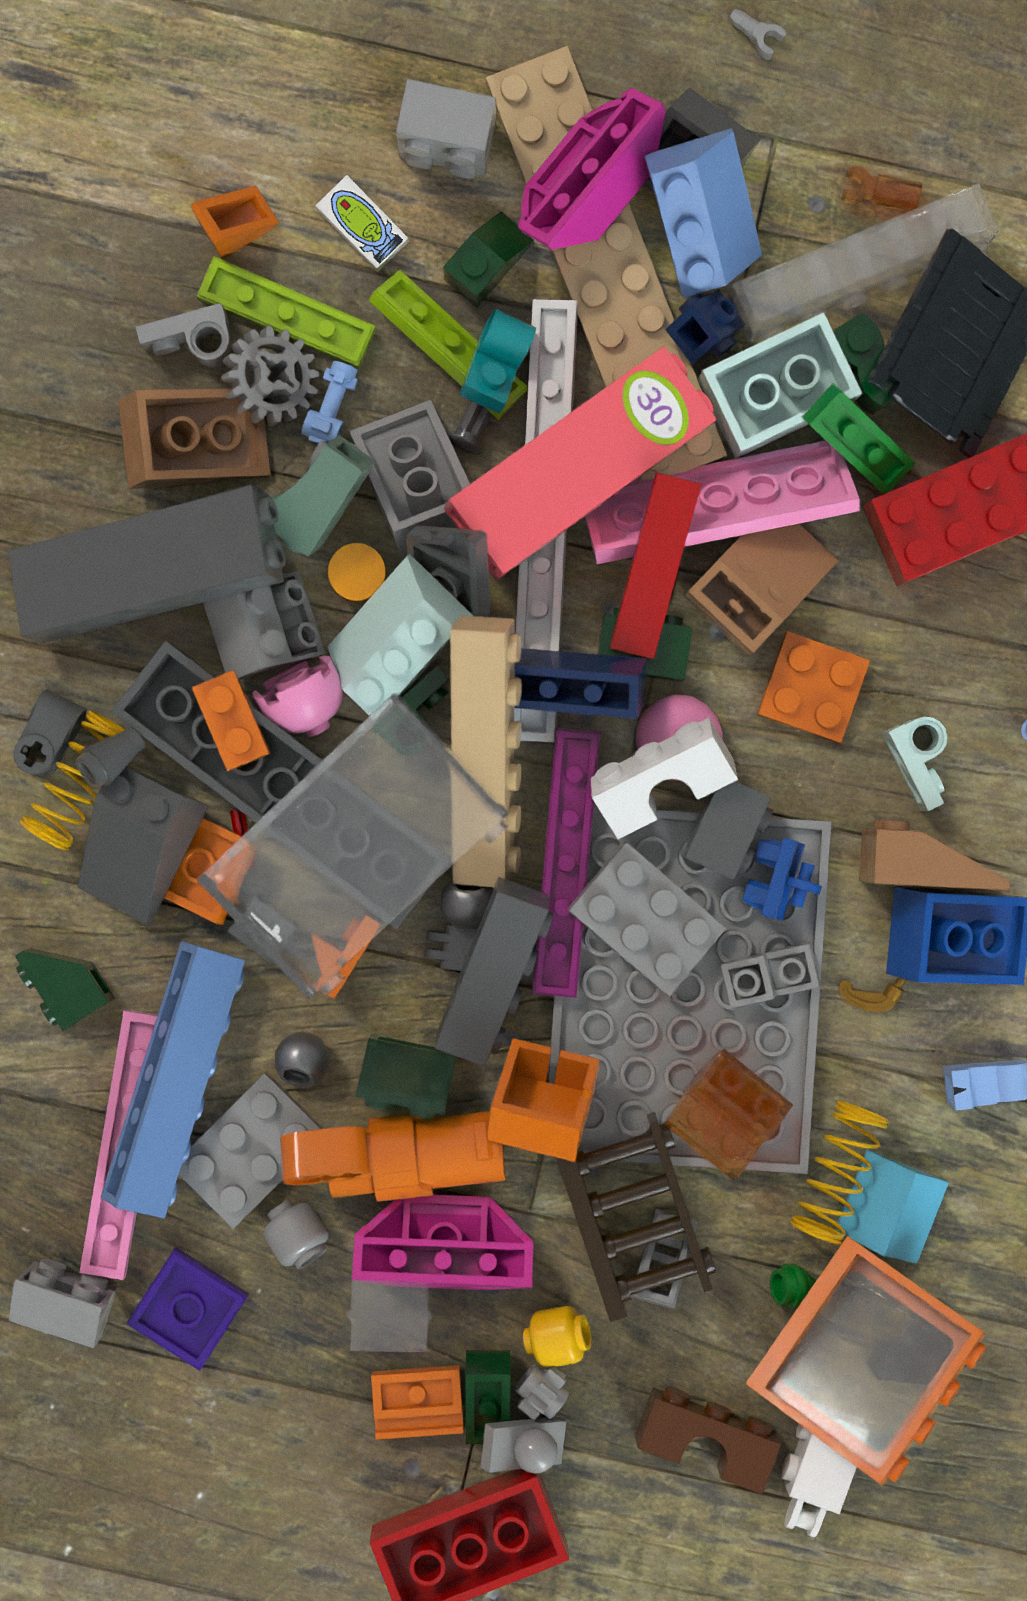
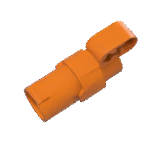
[280,1111,506,1202]

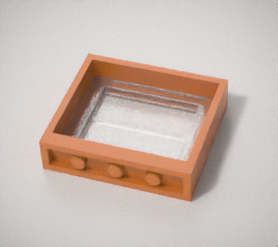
[745,1236,987,1486]

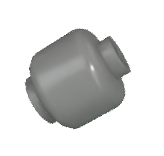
[263,1200,329,1270]

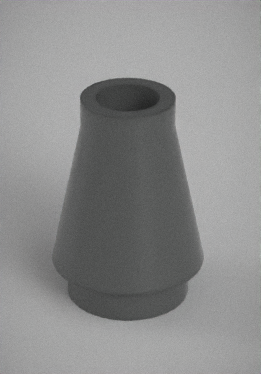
[75,727,145,788]

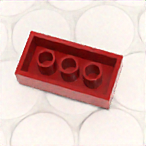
[863,433,1027,587]
[369,1469,569,1601]

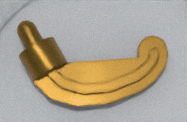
[838,977,906,1012]

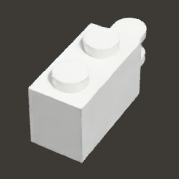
[781,1401,870,1538]

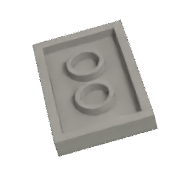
[566,842,726,997]
[179,1071,324,1229]

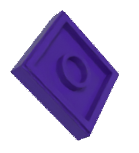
[126,1247,249,1371]

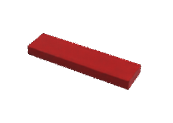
[609,472,701,659]

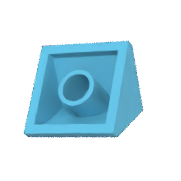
[835,1149,949,1263]

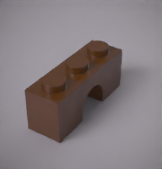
[635,1386,781,1495]

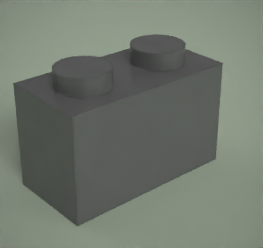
[682,781,773,879]

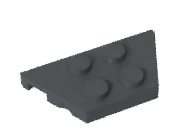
[406,525,491,617]

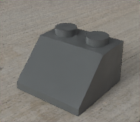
[643,87,760,193]

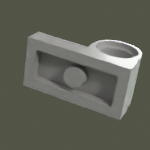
[135,303,234,369]

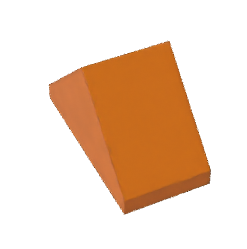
[191,186,279,260]

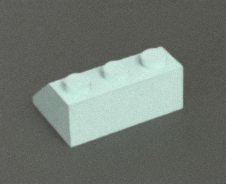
[328,554,473,721]

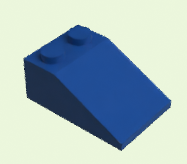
[886,887,1027,985]

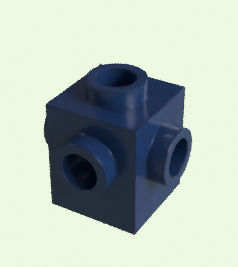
[665,289,746,364]

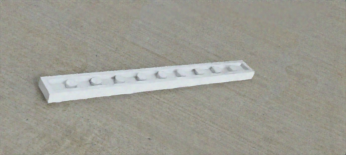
[514,299,578,743]

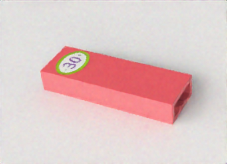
[443,346,717,581]

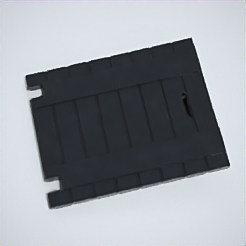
[868,228,1027,458]

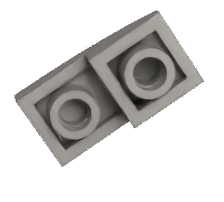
[721,942,821,1008]

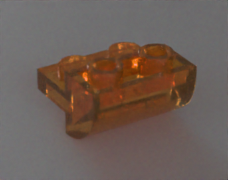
[663,1048,793,1180]

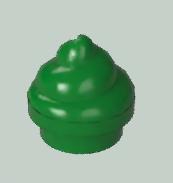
[770,1263,816,1309]

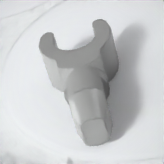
[729,9,786,60]

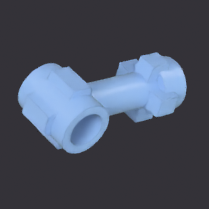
[301,361,358,444]

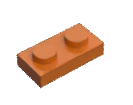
[192,670,271,771]

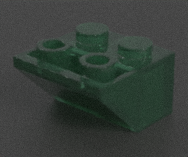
[355,1034,456,1119]

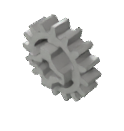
[221,326,319,426]

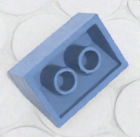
[644,128,762,298]

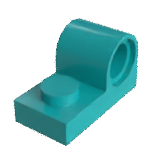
[459,309,536,414]

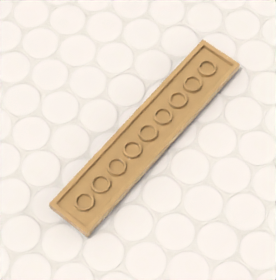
[486,46,727,487]

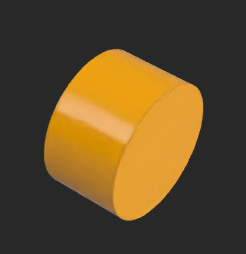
[328,543,387,604]

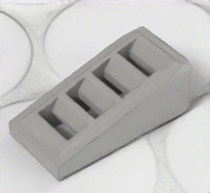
[631,1209,698,1309]

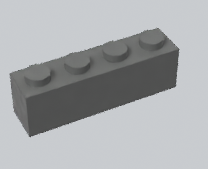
[435,877,554,1066]

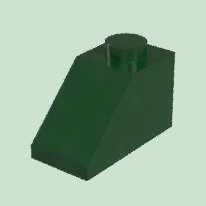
[443,211,534,308]

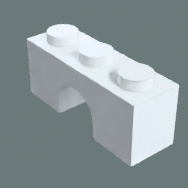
[590,718,738,839]

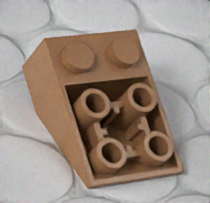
[684,524,838,656]

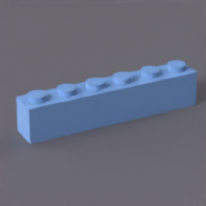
[101,941,245,1219]

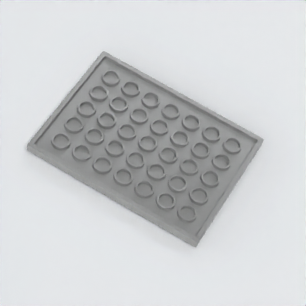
[543,806,831,1174]

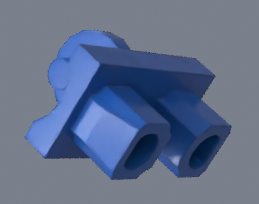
[743,838,822,921]

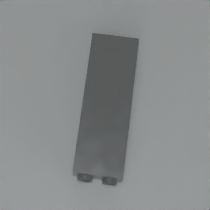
[8,485,286,643]

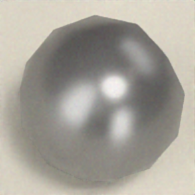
[440,879,493,930]
[274,1032,329,1087]

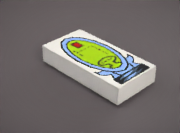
[315,175,409,272]

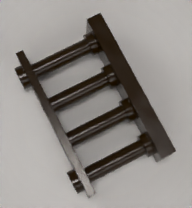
[556,1112,717,1322]

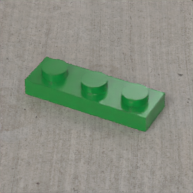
[802,384,916,494]

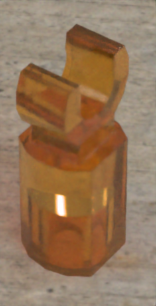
[841,166,922,213]

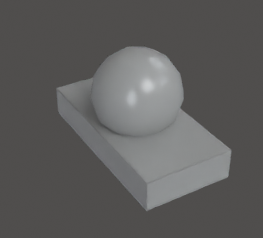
[480,1416,566,1474]

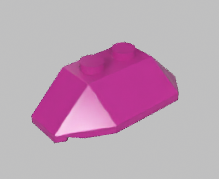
[518,88,666,250]
[352,1195,534,1290]

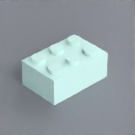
[698,312,862,459]

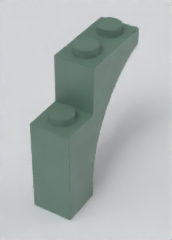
[191,435,376,557]

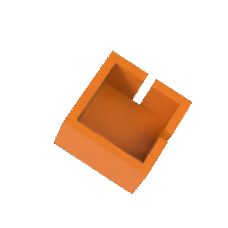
[487,1038,600,1162]

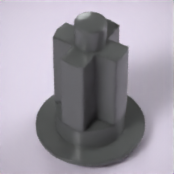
[447,401,492,454]

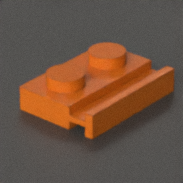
[371,1365,464,1440]

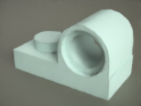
[881,717,947,811]

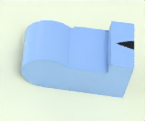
[943,1060,1027,1111]

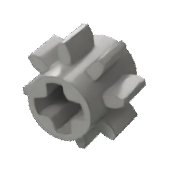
[514,1364,569,1421]

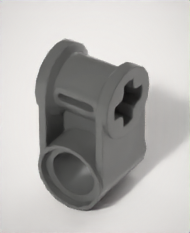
[13,689,87,777]

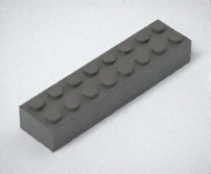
[111,640,452,930]

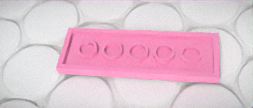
[584,440,860,564]

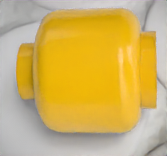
[523,1306,591,1368]

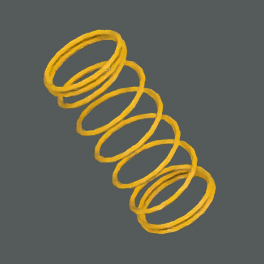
[20,710,125,851]
[790,1100,889,1244]

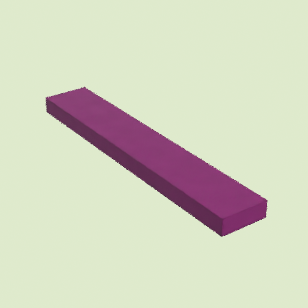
[532,728,600,998]

